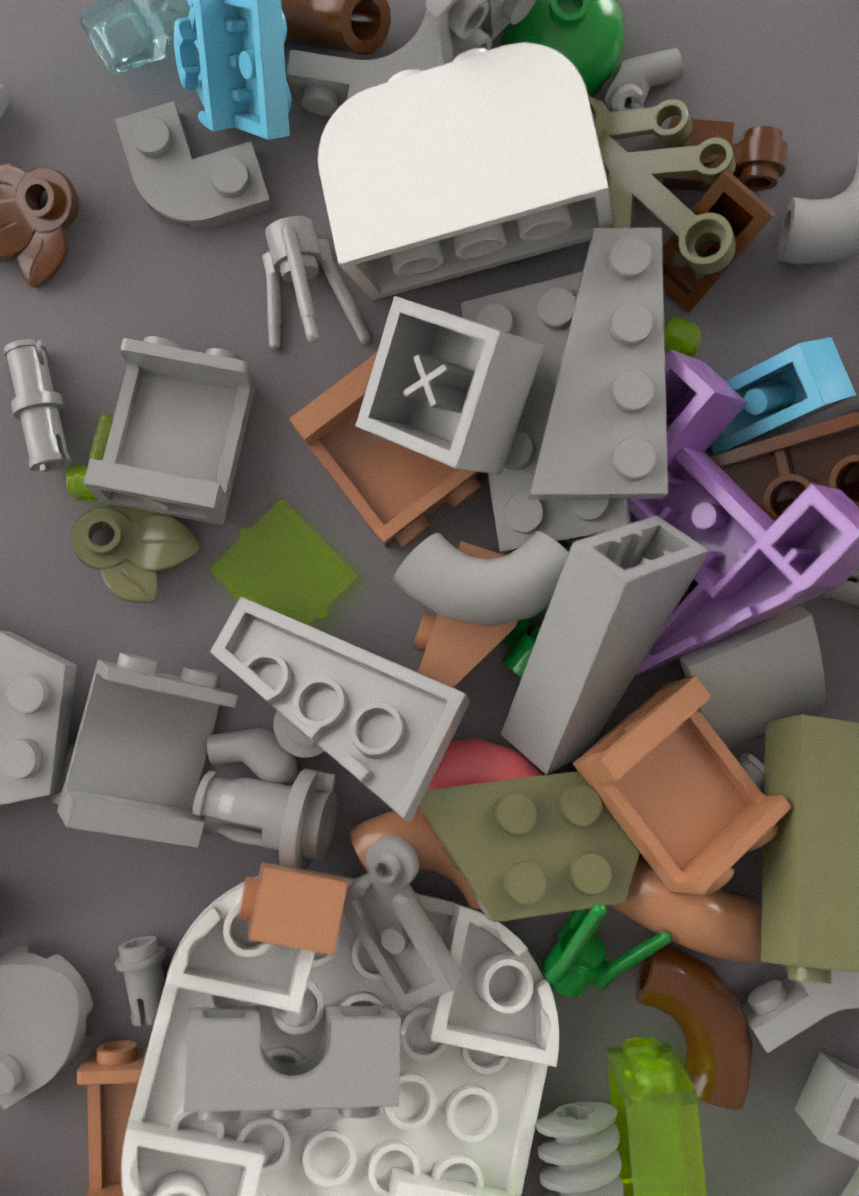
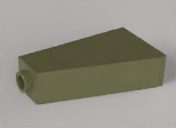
[761,714,859,984]

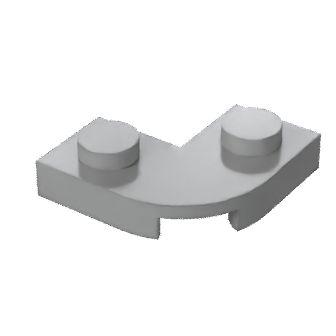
[114,101,273,230]

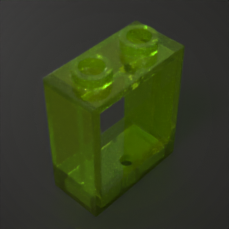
[605,1036,707,1196]

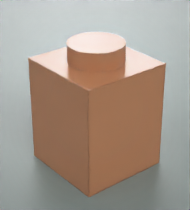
[237,862,348,955]

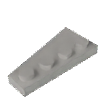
[210,596,470,823]

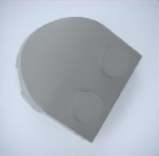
[0,945,93,1110]

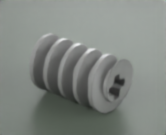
[536,1100,624,1196]

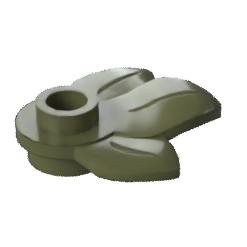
[71,504,200,603]

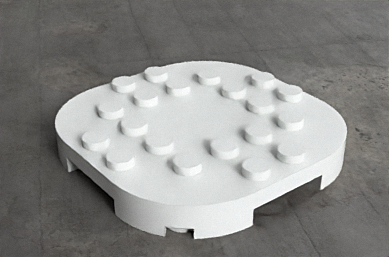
[121,869,559,1196]

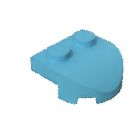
[174,0,291,140]

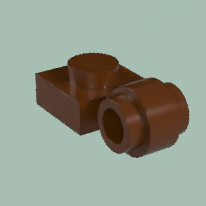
[662,117,788,192]

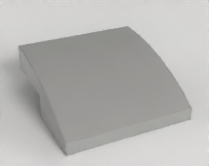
[679,606,825,749]

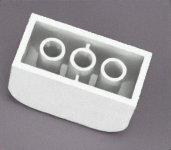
[318,43,614,301]

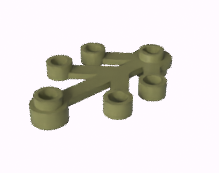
[588,96,736,274]

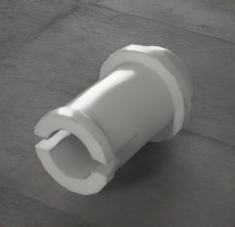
[114,936,167,1026]

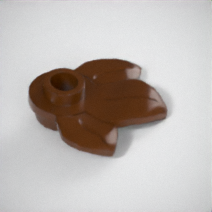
[0,164,79,288]

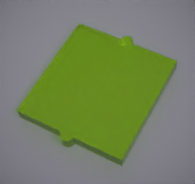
[208,498,359,625]

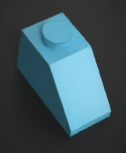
[710,337,856,455]

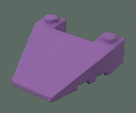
[565,349,859,678]

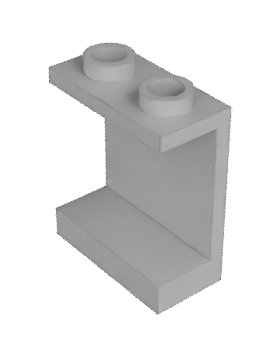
[57,652,238,848]

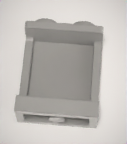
[84,336,256,526]

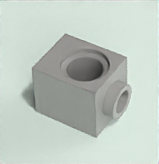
[794,1051,859,1160]

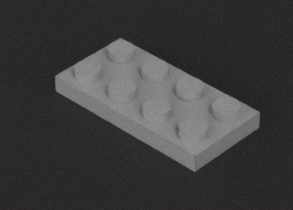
[461,271,631,554]

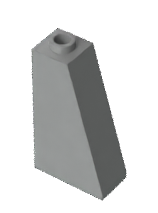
[501,515,709,775]

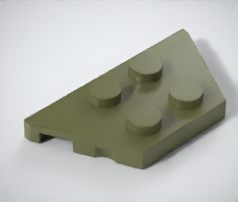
[417,771,640,922]

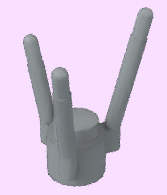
[262,216,371,351]

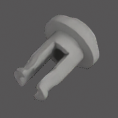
[192,769,337,870]

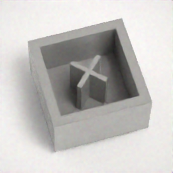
[356,296,544,475]

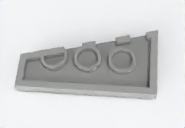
[528,228,668,500]

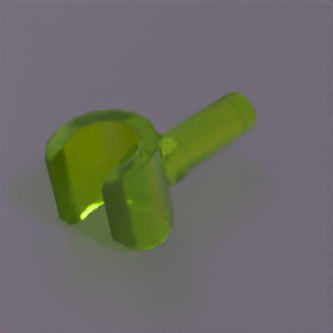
[664,317,702,358]
[66,413,114,501]

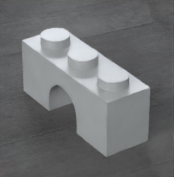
[184,1005,401,1123]

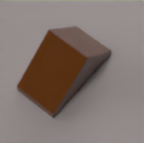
[662,169,776,312]

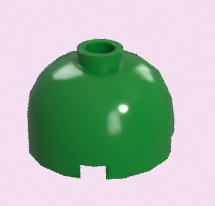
[500,0,624,98]

